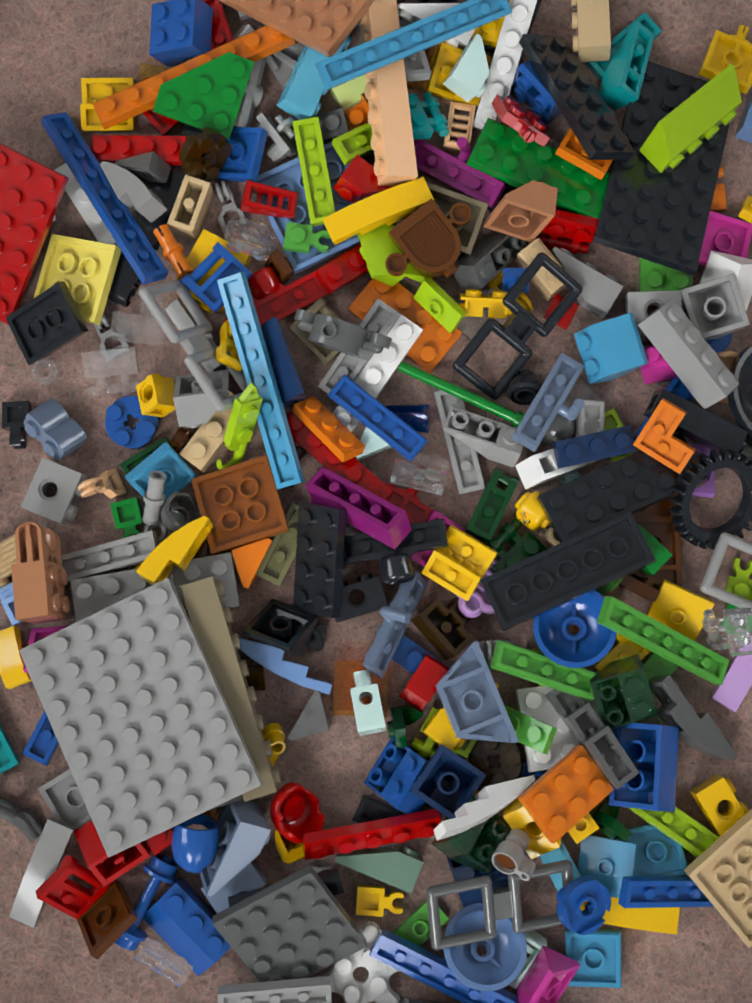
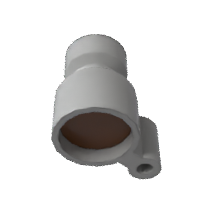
[492,828,536,881]

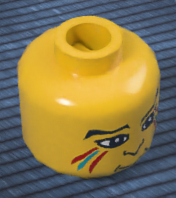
[515,491,551,531]

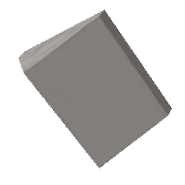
[680,273,750,340]

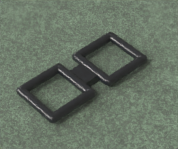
[452,252,583,400]

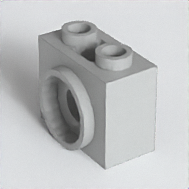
[625,290,682,342]
[21,457,88,525]

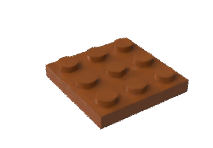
[191,454,290,555]

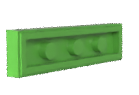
[490,640,599,701]

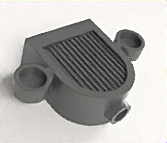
[294,308,392,361]

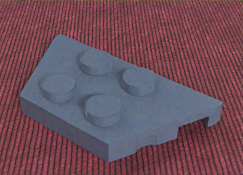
[435,641,519,743]

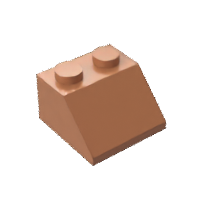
[483,180,558,243]

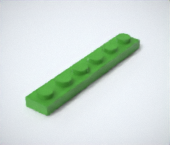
[597,596,729,685]

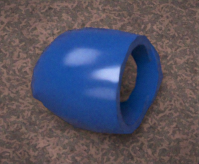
[171,813,220,874]

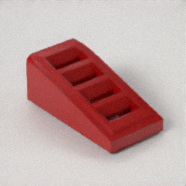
[240,180,298,219]

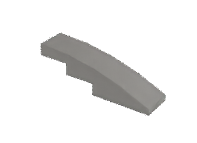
[9,817,76,928]

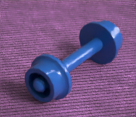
[114,853,179,951]

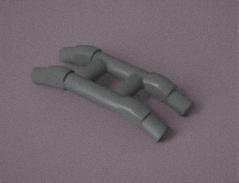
[0,796,44,843]

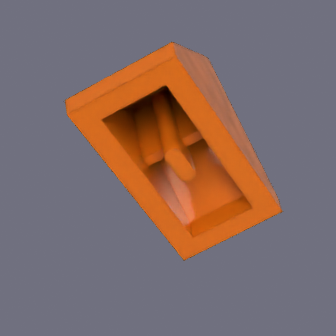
[231,538,273,589]

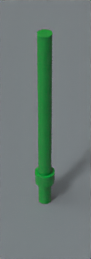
[398,361,525,428]

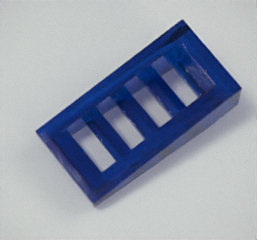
[384,404,430,433]

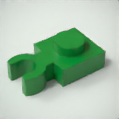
[110,497,144,538]

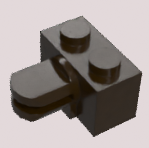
[411,597,474,660]

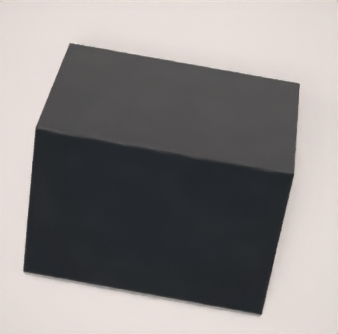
[243,599,318,656]

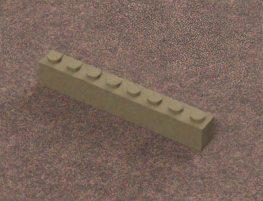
[180,576,281,802]

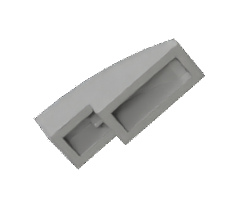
[100,161,167,223]

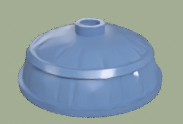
[443,903,527,992]

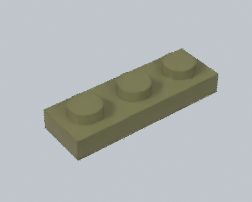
[256,503,299,587]

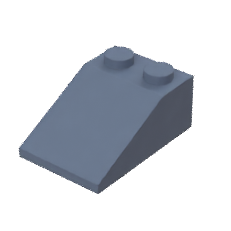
[199,799,271,897]

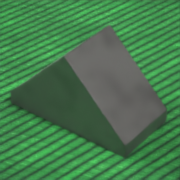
[287,690,330,741]

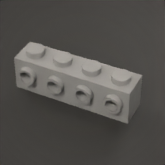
[638,298,739,409]

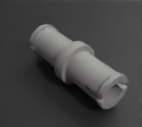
[142,470,167,525]

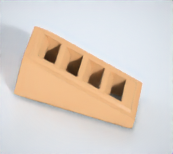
[443,101,476,155]

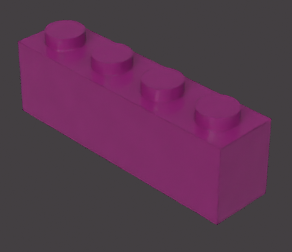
[306,466,411,550]

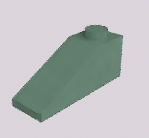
[334,846,424,893]

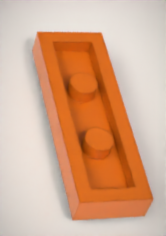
[292,396,365,462]

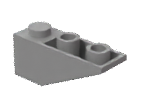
[551,247,623,319]
[443,406,523,468]

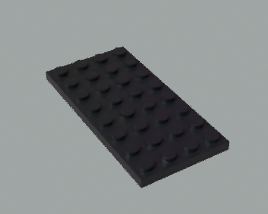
[592,61,730,275]

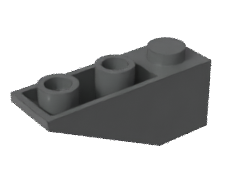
[454,233,529,289]

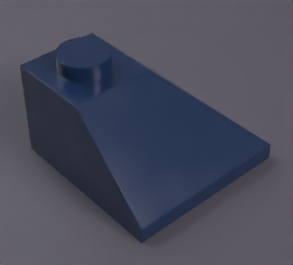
[410,744,486,819]

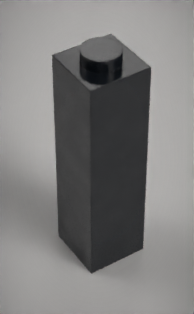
[644,388,748,453]

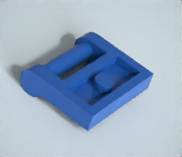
[180,242,252,314]

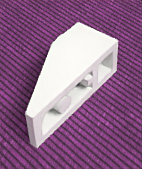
[515,449,602,490]

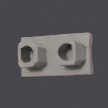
[254,112,298,163]

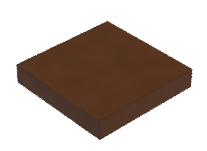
[77,880,138,959]

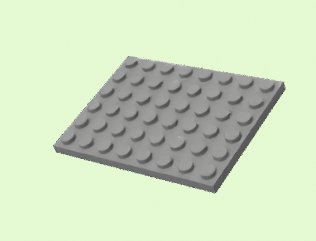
[19,578,263,858]

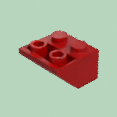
[74,819,151,887]

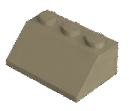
[396,182,488,255]

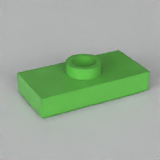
[392,900,449,947]

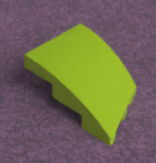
[357,224,433,286]

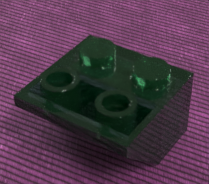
[589,654,658,729]
[432,796,512,874]

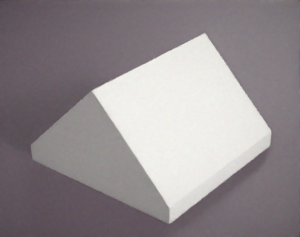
[700,250,752,310]

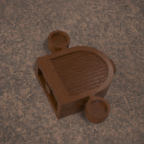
[385,198,472,278]

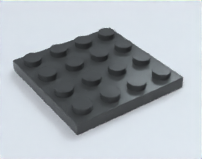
[212,865,367,982]

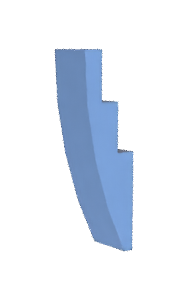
[239,637,333,695]

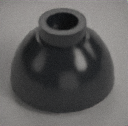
[507,370,542,405]

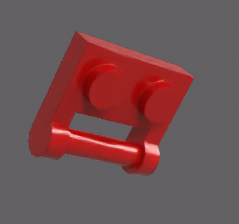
[35,855,111,920]

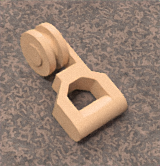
[77,469,127,499]

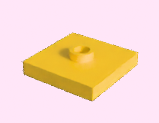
[646,579,715,641]

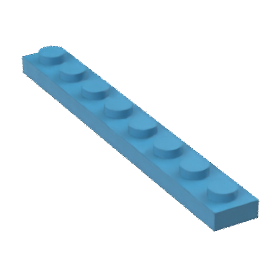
[315,0,512,91]
[217,272,305,489]

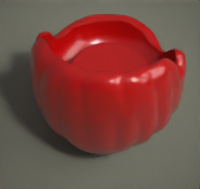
[270,782,325,844]

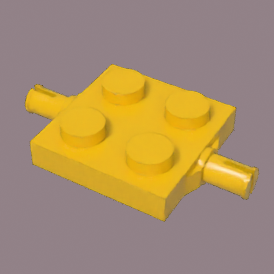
[698,25,752,94]

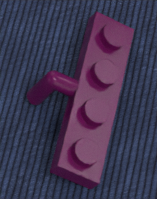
[414,137,506,209]

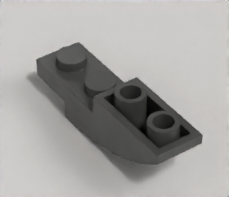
[647,675,738,760]

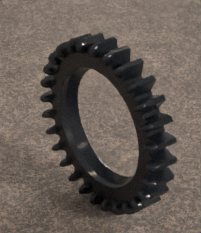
[669,448,752,550]

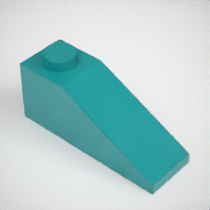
[598,20,655,110]

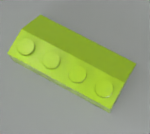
[639,64,742,173]

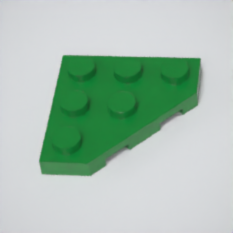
[153,52,254,140]

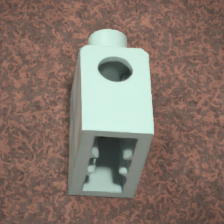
[350,670,387,736]

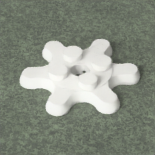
[315,921,401,1003]

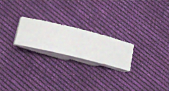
[433,775,535,841]

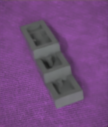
[545,689,639,789]

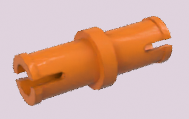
[153,224,193,279]

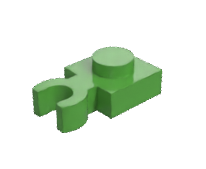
[283,222,331,254]

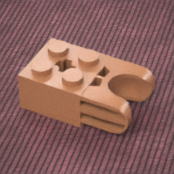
[11,522,70,624]

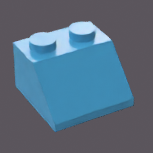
[574,313,648,384]

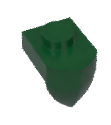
[387,706,423,748]
[592,800,632,842]

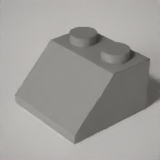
[173,369,230,428]

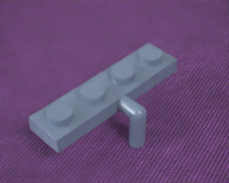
[511,353,585,452]
[362,571,427,678]

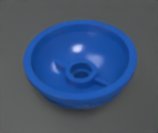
[533,590,617,668]

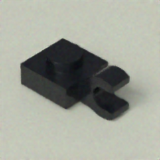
[2,401,32,449]

